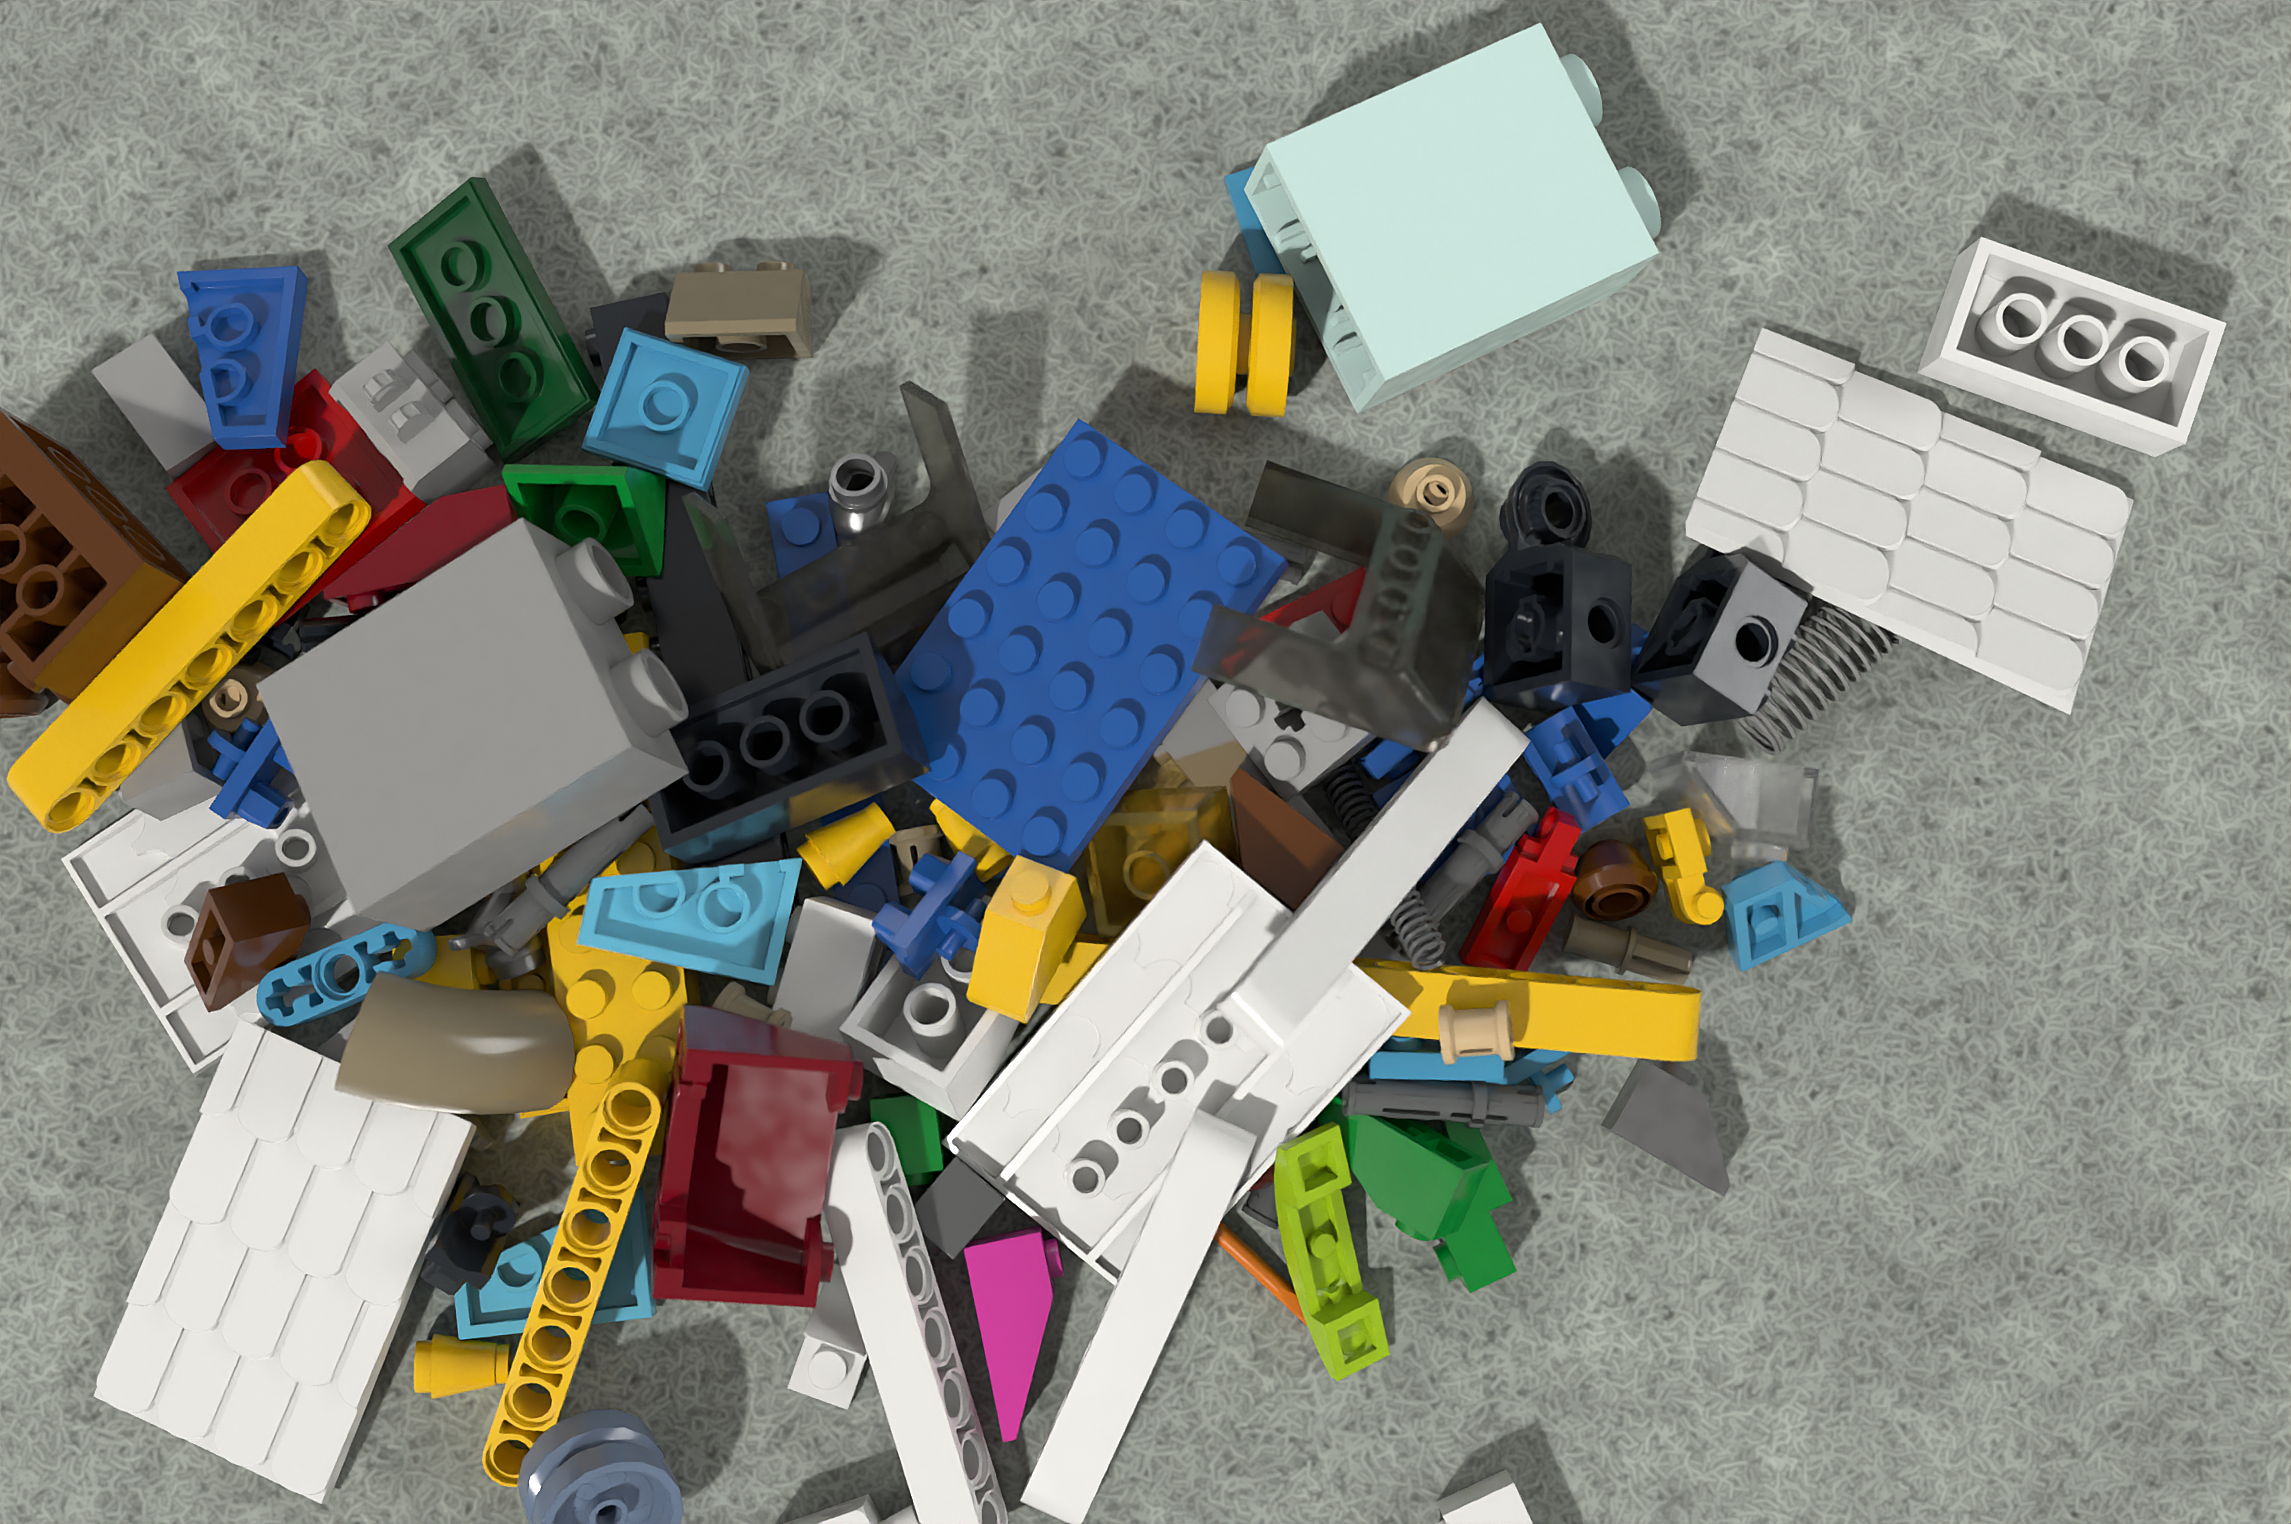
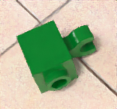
[835,1092,948,1186]

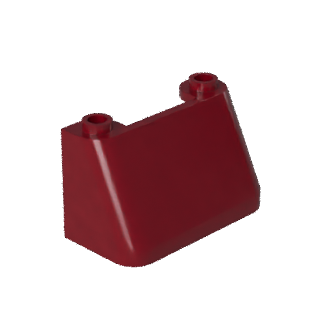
[651,1004,863,1308]

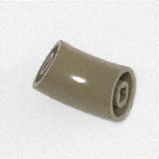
[334,970,575,1114]

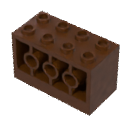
[0,407,193,706]

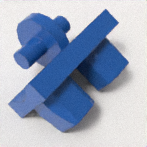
[1522,706,1630,835]
[207,717,295,830]
[872,851,988,981]

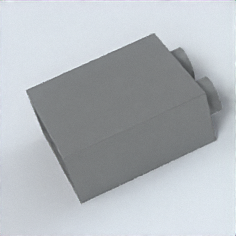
[256,518,689,932]

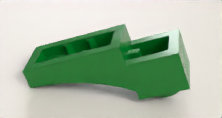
[1432,1080,1517,1293]

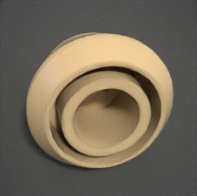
[1388,458,1474,544]
[201,660,276,734]

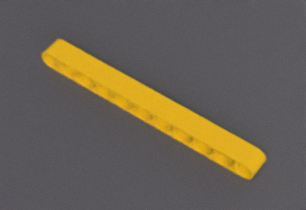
[1039,933,1702,1061]

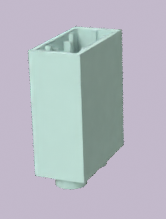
[1244,22,1661,414]

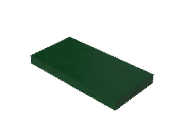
[388,177,601,465]

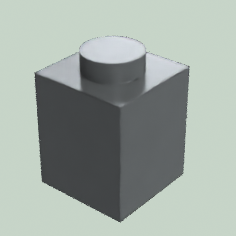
[913,1155,1006,1260]

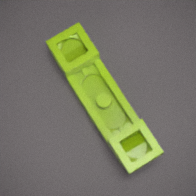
[1274,1122,1390,1382]

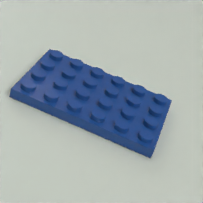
[894,418,1289,873]

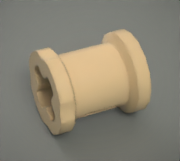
[1439,1000,1514,1065]

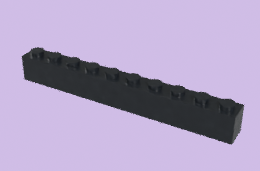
[585,292,801,921]

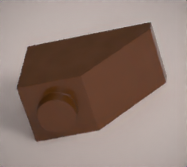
[1229,767,1344,911]
[184,872,311,1013]

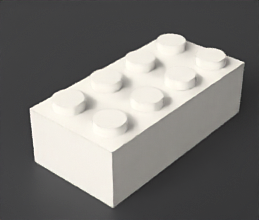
[1917,237,2226,457]

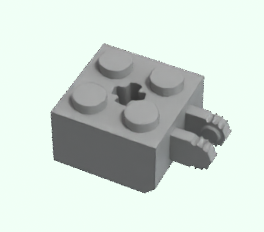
[329,340,497,506]
[1207,610,1405,802]

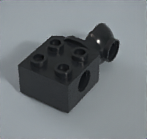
[1483,461,1632,712]
[1631,547,1808,727]

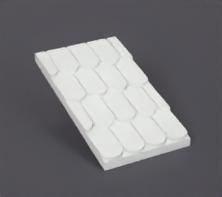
[1686,328,2134,715]
[61,723,385,1077]
[941,840,1412,1286]
[93,1018,477,1504]

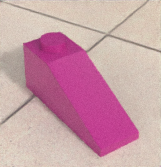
[963,1225,1065,1442]

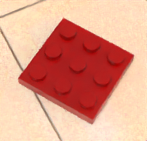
[165,368,427,628]

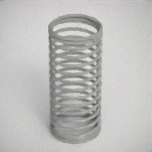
[1731,602,1903,755]

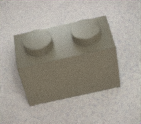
[665,261,813,360]

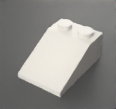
[838,895,1020,1122]

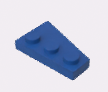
[177,266,308,450]

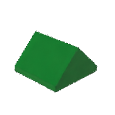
[501,464,666,577]

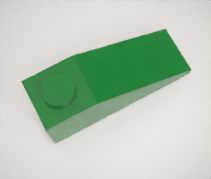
[1316,1089,1489,1241]

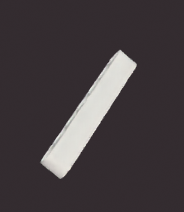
[1217,696,1531,1055]
[1020,1108,1257,1524]
[823,1121,1008,1524]

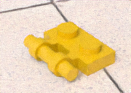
[1640,807,1724,925]

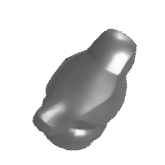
[828,451,897,563]
[448,871,547,980]

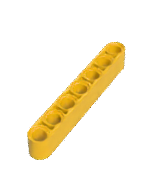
[7,460,371,833]
[482,1058,670,1487]

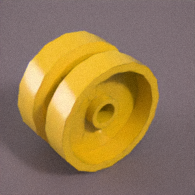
[1194,270,1297,417]

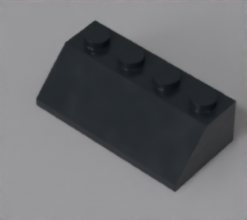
[648,631,932,868]

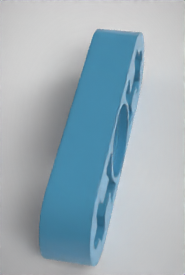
[256,922,437,1027]

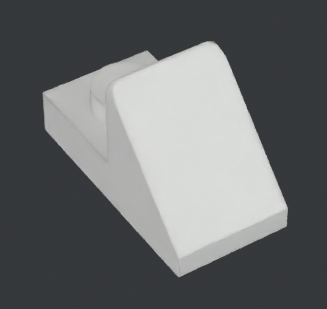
[787,1263,868,1410]

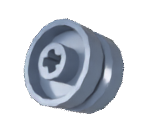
[517,1409,684,1524]

